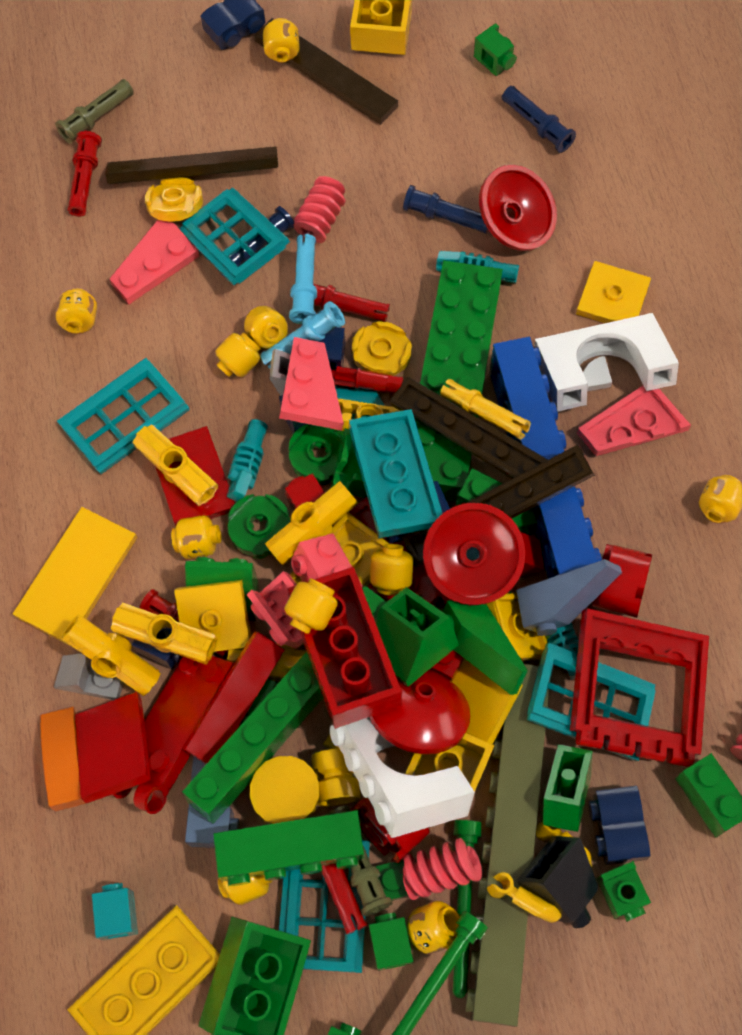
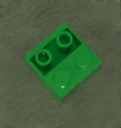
[185,557,259,621]
[375,587,459,687]

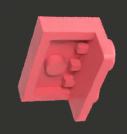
[291,533,363,587]
[247,571,304,649]

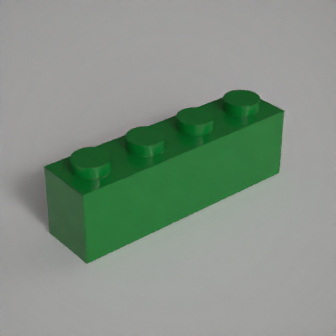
[213,810,365,886]

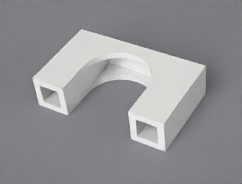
[535,313,679,412]
[330,717,475,838]

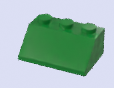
[198,916,311,1035]

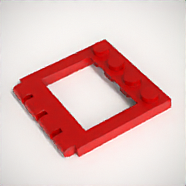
[570,608,709,767]

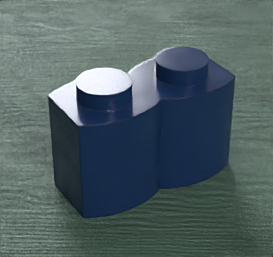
[200,0,266,50]
[588,786,651,865]

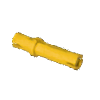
[440,379,531,440]

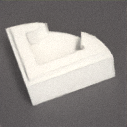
[583,356,612,391]

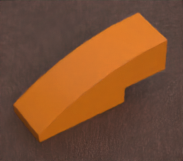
[40,707,86,812]

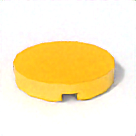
[145,177,203,222]
[351,321,412,376]
[250,756,320,824]

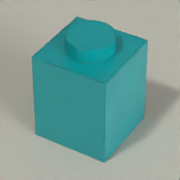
[92,883,138,941]

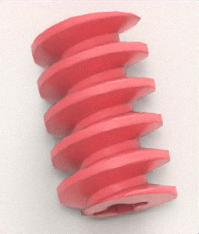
[293,176,346,243]
[403,838,482,901]

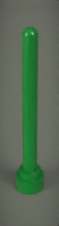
[453,820,482,999]
[392,910,488,1035]

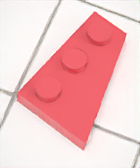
[110,220,200,305]
[279,337,344,431]
[577,386,691,456]

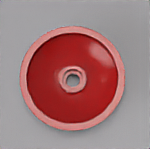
[479,165,557,251]
[423,503,526,605]
[370,669,470,754]

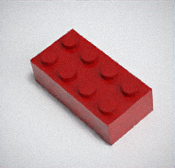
[287,566,402,729]

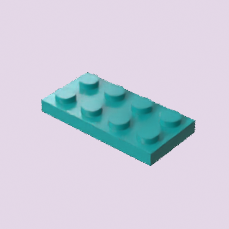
[349,409,443,538]

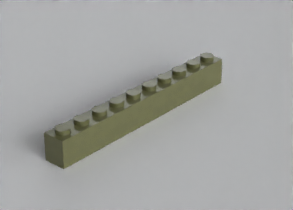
[465,664,550,1027]

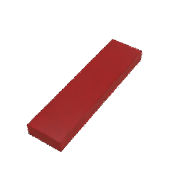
[182,631,285,764]

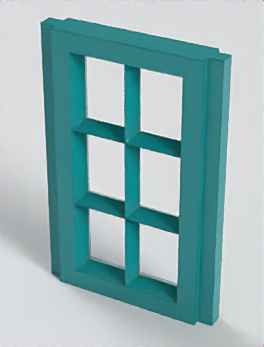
[179,187,290,286]
[57,358,190,475]
[527,642,656,762]
[279,840,370,973]

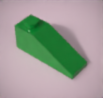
[443,600,528,695]

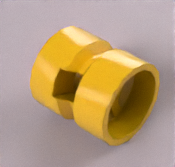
[311,748,361,806]

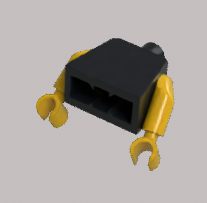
[487,821,598,929]

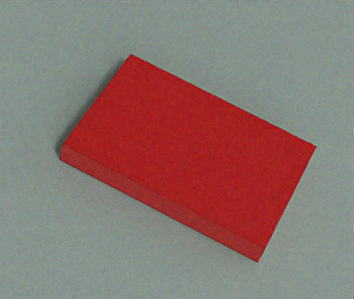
[155,426,235,527]
[75,692,151,804]

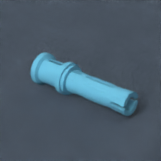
[289,234,317,324]
[261,301,345,369]

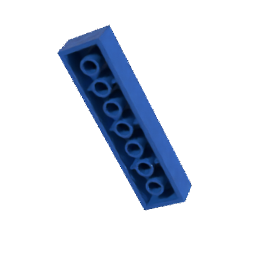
[489,336,602,579]

